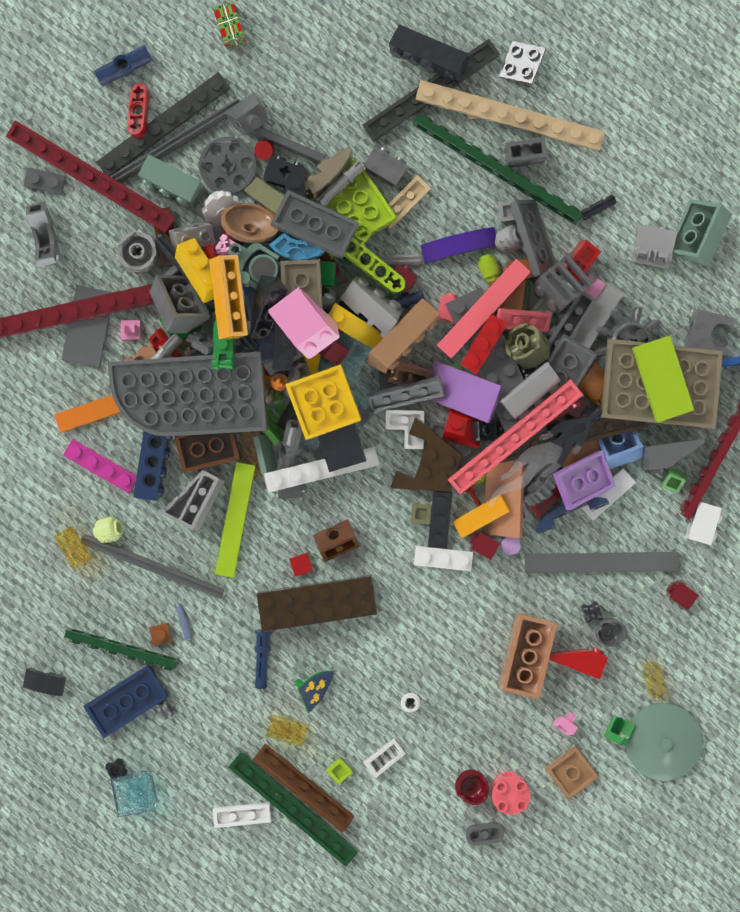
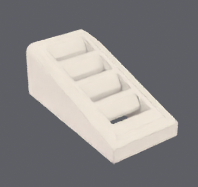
[363,738,406,778]

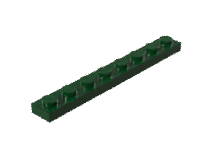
[228,751,358,867]

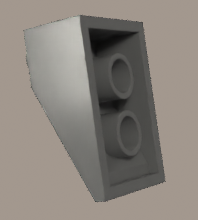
[641,439,706,474]

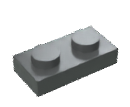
[23,167,66,195]

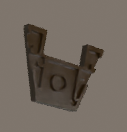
[390,417,463,492]

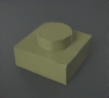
[411,503,432,524]

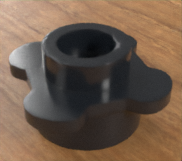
[105,758,128,781]

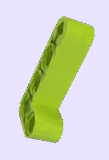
[344,222,405,293]

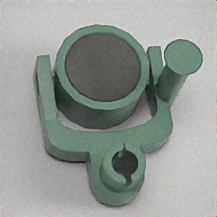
[228,243,280,290]

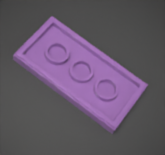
[430,360,504,423]

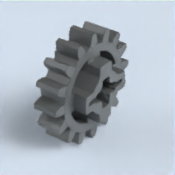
[523,469,556,506]

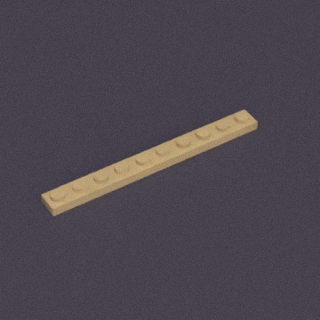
[415,80,605,151]

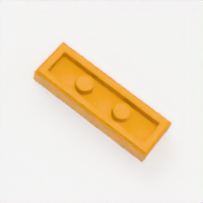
[453,494,511,538]

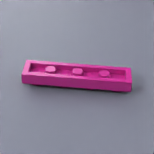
[63,439,137,493]

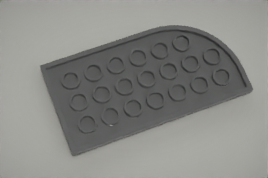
[108,351,268,436]

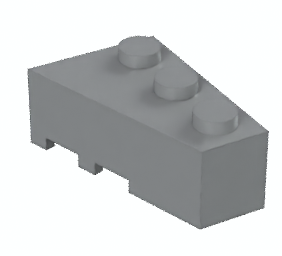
[160,470,225,531]

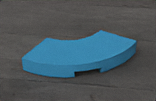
[269,233,325,261]

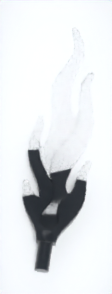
[489,407,602,507]

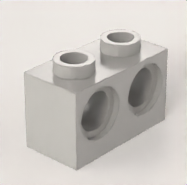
[169,221,216,249]

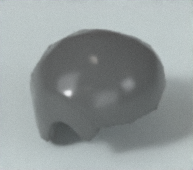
[322,285,337,314]
[595,618,627,647]

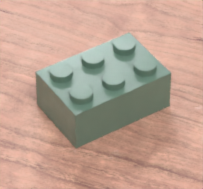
[138,154,205,209]

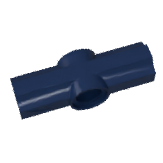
[94,45,153,87]

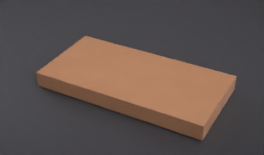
[484,460,525,538]

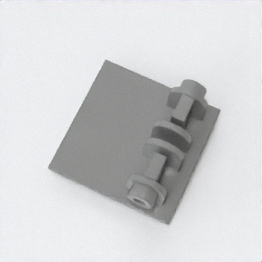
[631,224,677,269]

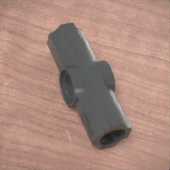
[276,420,303,471]

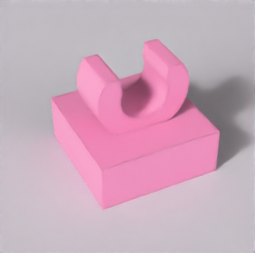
[121,320,141,340]
[552,712,578,736]

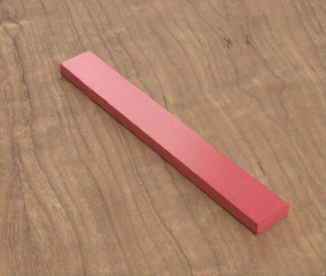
[448,379,583,495]

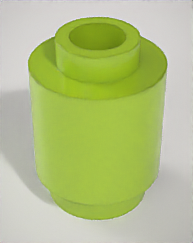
[477,254,501,283]

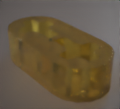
[643,661,665,698]

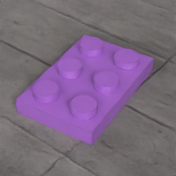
[553,450,616,510]

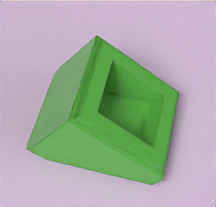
[661,467,687,494]

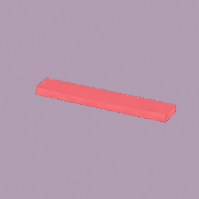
[437,259,530,359]

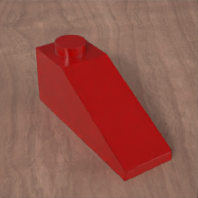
[549,647,608,679]

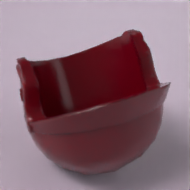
[455,769,490,805]

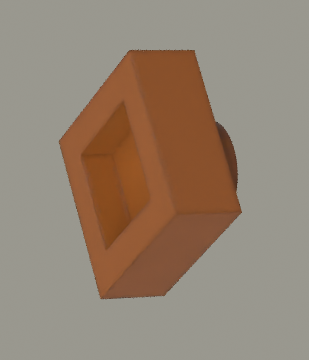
[149,622,173,646]

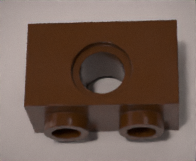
[313,519,360,562]

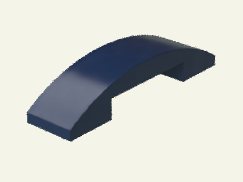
[535,497,610,534]

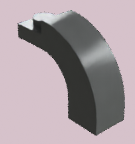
[26,201,59,268]

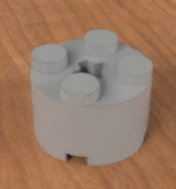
[118,232,160,274]

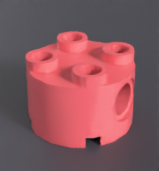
[490,771,531,815]

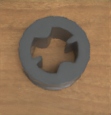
[157,700,174,720]

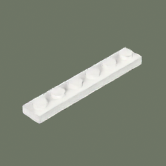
[263,447,379,493]

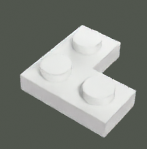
[385,410,424,449]

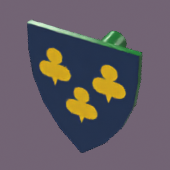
[295,670,334,713]

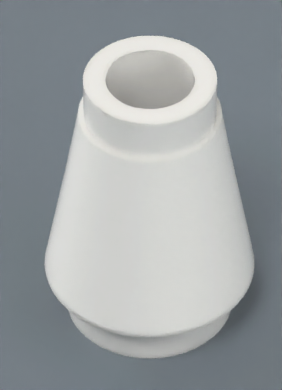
[401,693,420,712]

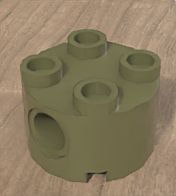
[504,323,550,370]

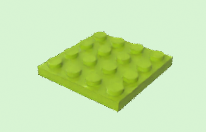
[307,158,397,259]

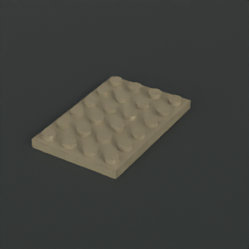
[600,339,723,429]

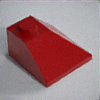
[442,408,482,449]

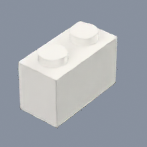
[685,502,723,545]

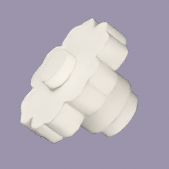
[202,191,240,227]

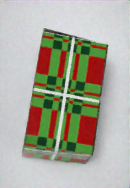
[213,1,247,48]

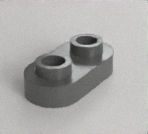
[465,822,504,846]

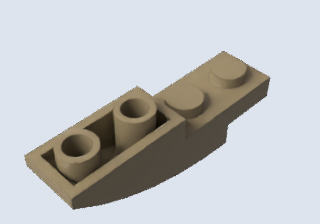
[305,146,353,201]

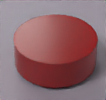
[254,140,275,160]

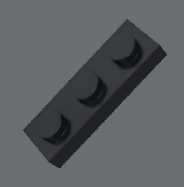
[428,491,453,549]

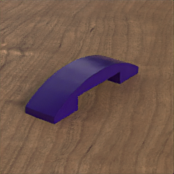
[420,227,496,264]

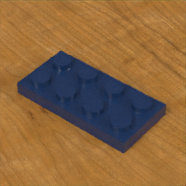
[83,665,169,739]

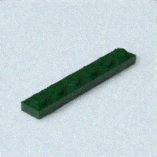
[64,628,180,671]

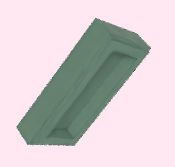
[253,435,277,475]

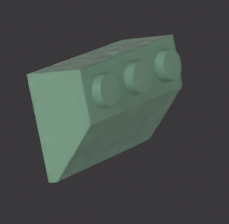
[672,199,732,267]

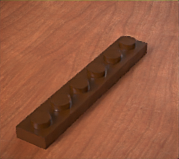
[253,744,354,833]

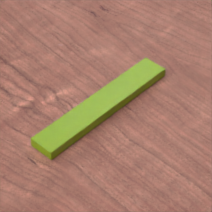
[215,462,256,578]

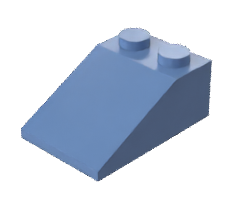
[584,409,644,469]

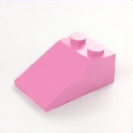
[268,287,340,359]

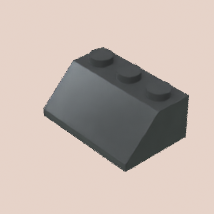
[150,275,210,333]

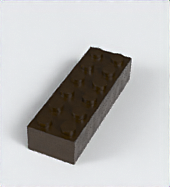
[256,575,377,632]

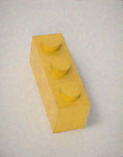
[175,238,214,303]

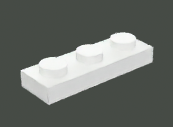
[414,546,473,571]

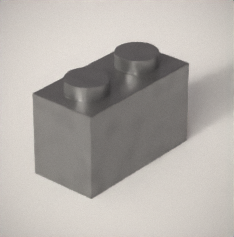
[364,146,408,189]

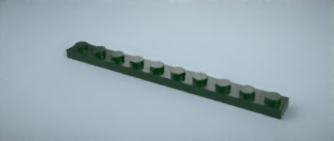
[413,114,583,225]

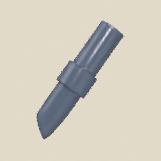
[176,603,193,640]

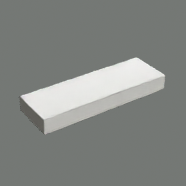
[582,468,636,521]
[213,802,272,828]

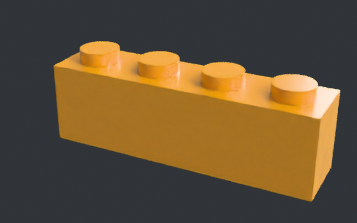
[209,255,248,340]

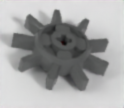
[594,307,661,356]

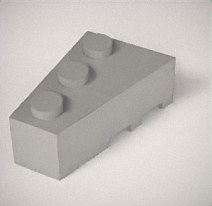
[340,275,403,338]

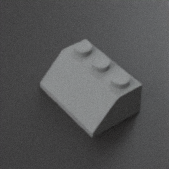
[499,362,561,419]

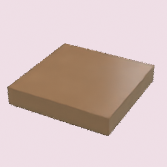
[545,745,599,800]

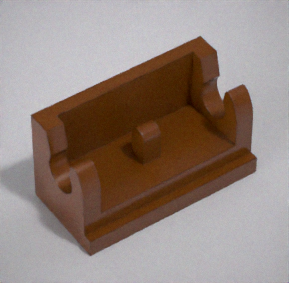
[387,360,433,386]

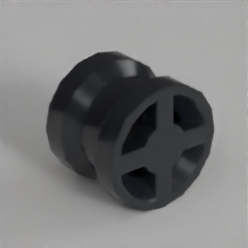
[581,601,602,623]

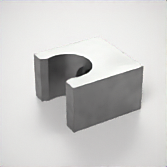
[684,309,736,357]

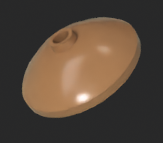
[221,203,279,244]

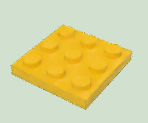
[285,364,362,440]

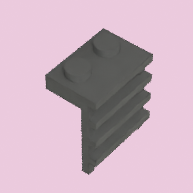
[532,251,597,315]

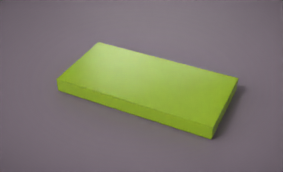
[632,335,694,423]

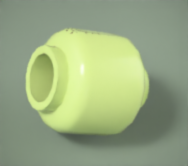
[93,517,123,543]

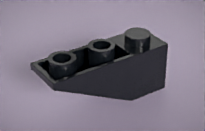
[249,275,288,340]

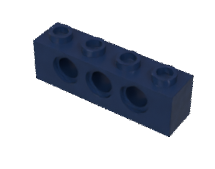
[133,431,173,501]

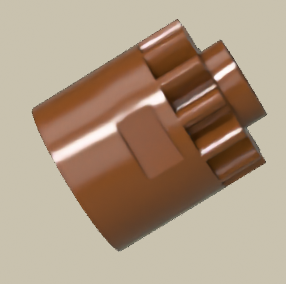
[578,362,605,408]

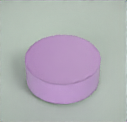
[501,537,521,555]

